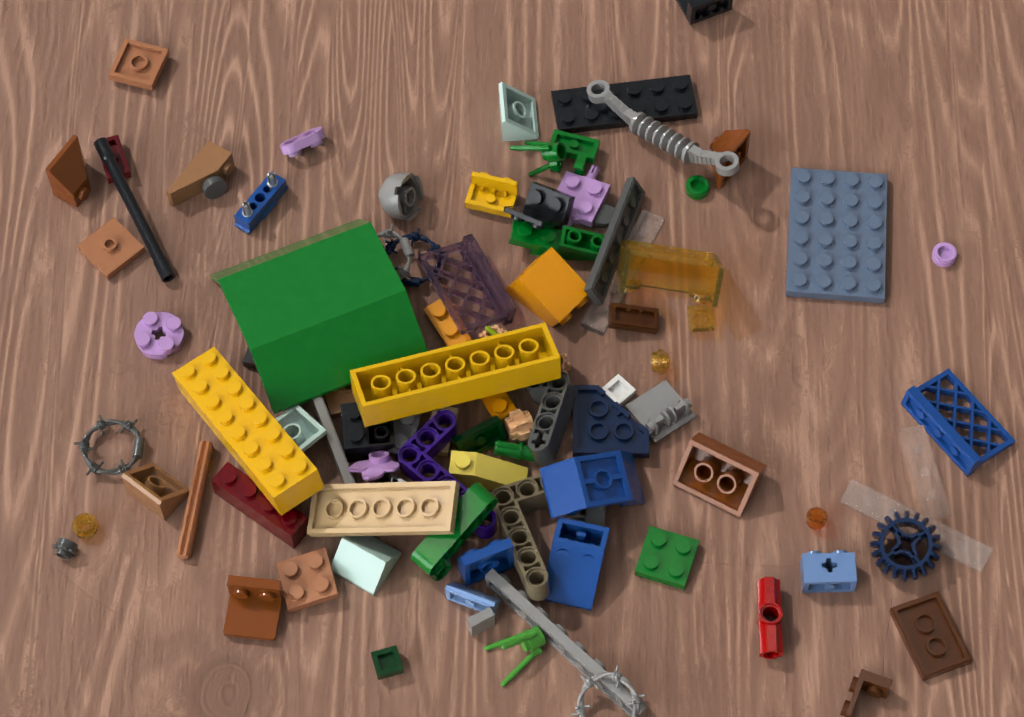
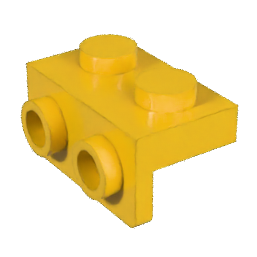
[464,171,519,218]

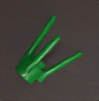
[510,141,567,177]

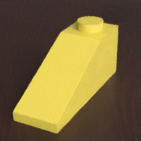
[449,450,528,490]

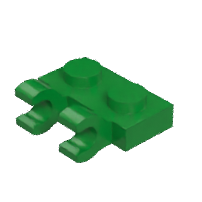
[550,129,600,176]

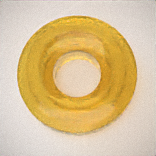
[651,349,670,374]
[72,513,99,539]

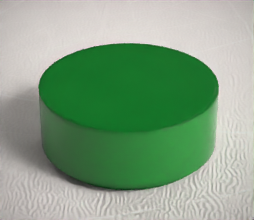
[685,175,710,200]

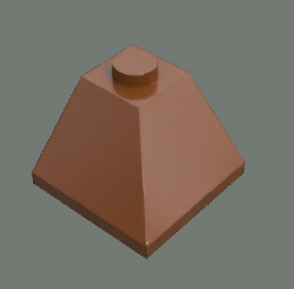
[710,129,751,190]
[45,135,91,207]

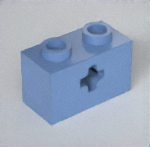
[800,550,857,593]

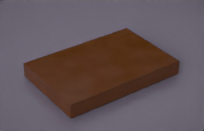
[889,591,972,681]

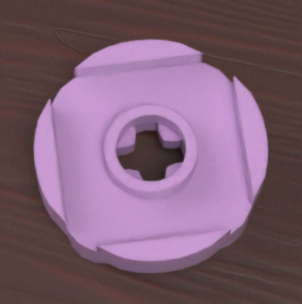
[134,312,185,360]

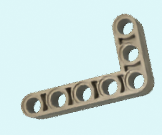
[492,474,550,601]

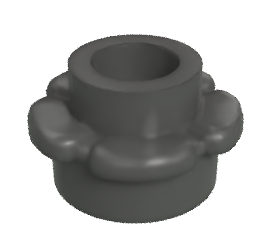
[52,538,78,559]

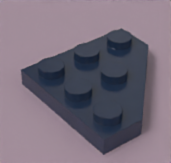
[573,385,649,458]

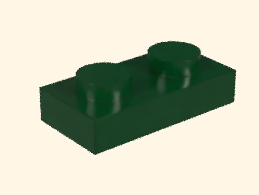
[452,415,507,453]

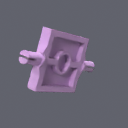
[557,165,611,230]

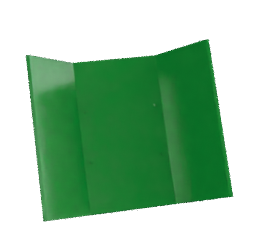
[210,219,428,414]

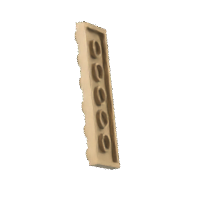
[306,481,460,537]

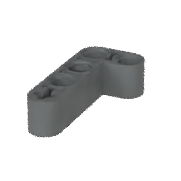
[526,372,576,466]

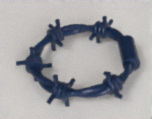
[385,228,447,287]

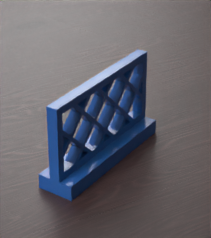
[901,369,1016,477]

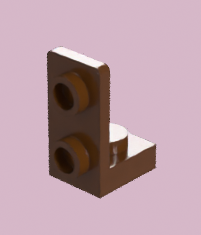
[840,669,893,717]

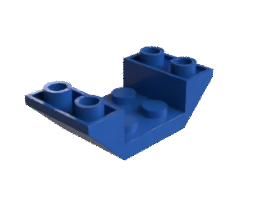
[539,450,645,519]

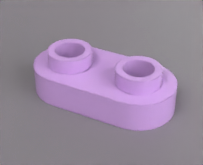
[279,127,326,157]

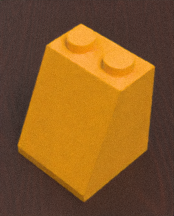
[504,247,589,327]

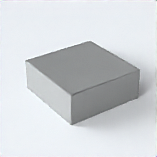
[467,606,495,637]

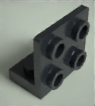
[676,0,733,25]
[504,182,575,229]

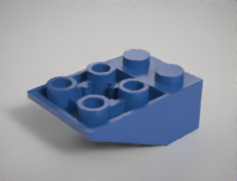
[544,517,610,611]

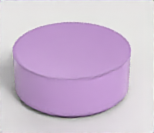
[932,242,957,268]

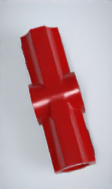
[757,577,783,659]

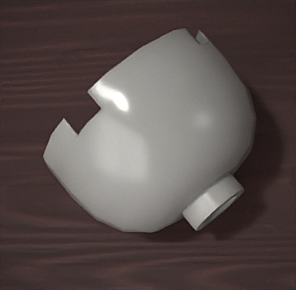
[378,172,423,221]

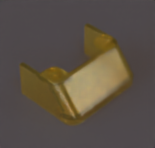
[616,240,724,307]

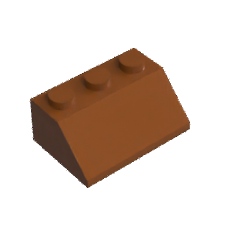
[671,432,767,517]

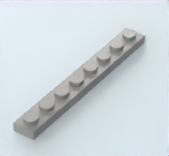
[485,568,646,717]

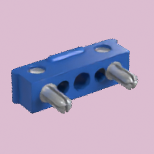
[234,171,289,234]

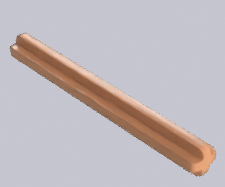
[177,441,214,559]

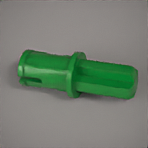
[494,440,535,462]

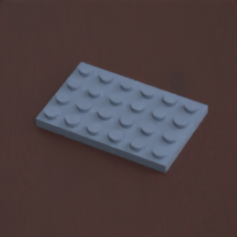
[785,168,887,303]

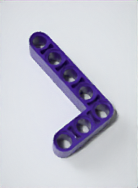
[398,410,497,539]

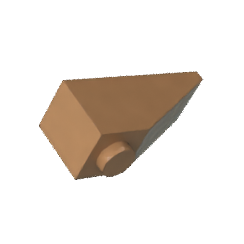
[166,141,235,207]

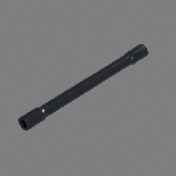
[94,137,175,282]

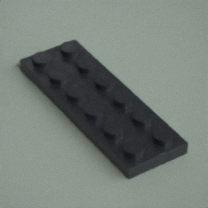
[551,75,698,133]

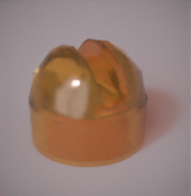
[806,507,828,530]

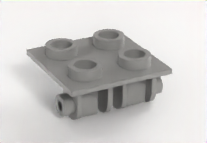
[625,380,696,443]

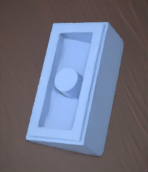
[445,582,501,614]

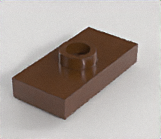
[608,302,659,334]

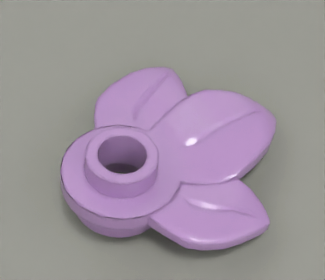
[348,450,399,481]

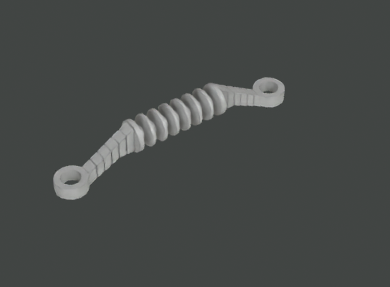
[586,80,740,176]

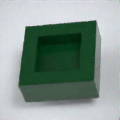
[371,645,404,680]

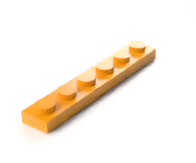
[423,296,517,424]

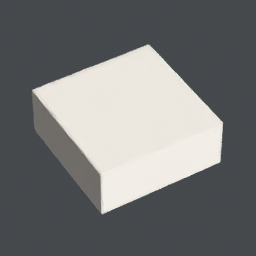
[602,374,636,406]

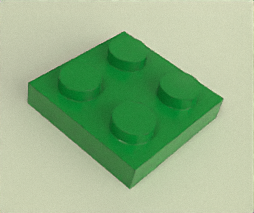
[634,526,699,590]

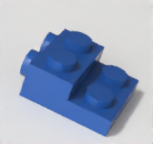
[457,537,514,587]

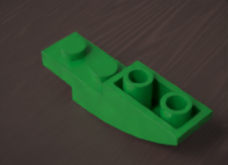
[509,220,605,261]

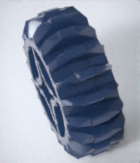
[870,511,942,582]

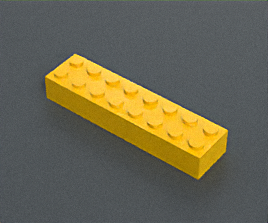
[350,322,561,427]
[172,347,324,516]

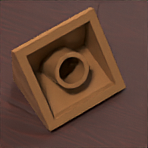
[121,463,190,521]

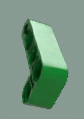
[411,482,498,581]

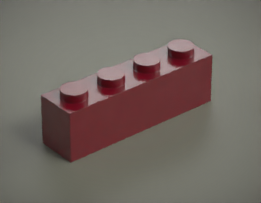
[211,462,308,549]

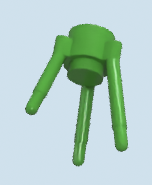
[484,626,546,687]

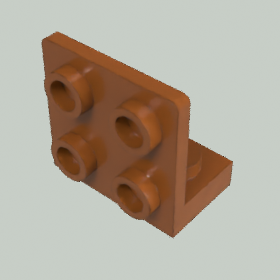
[223,575,284,641]

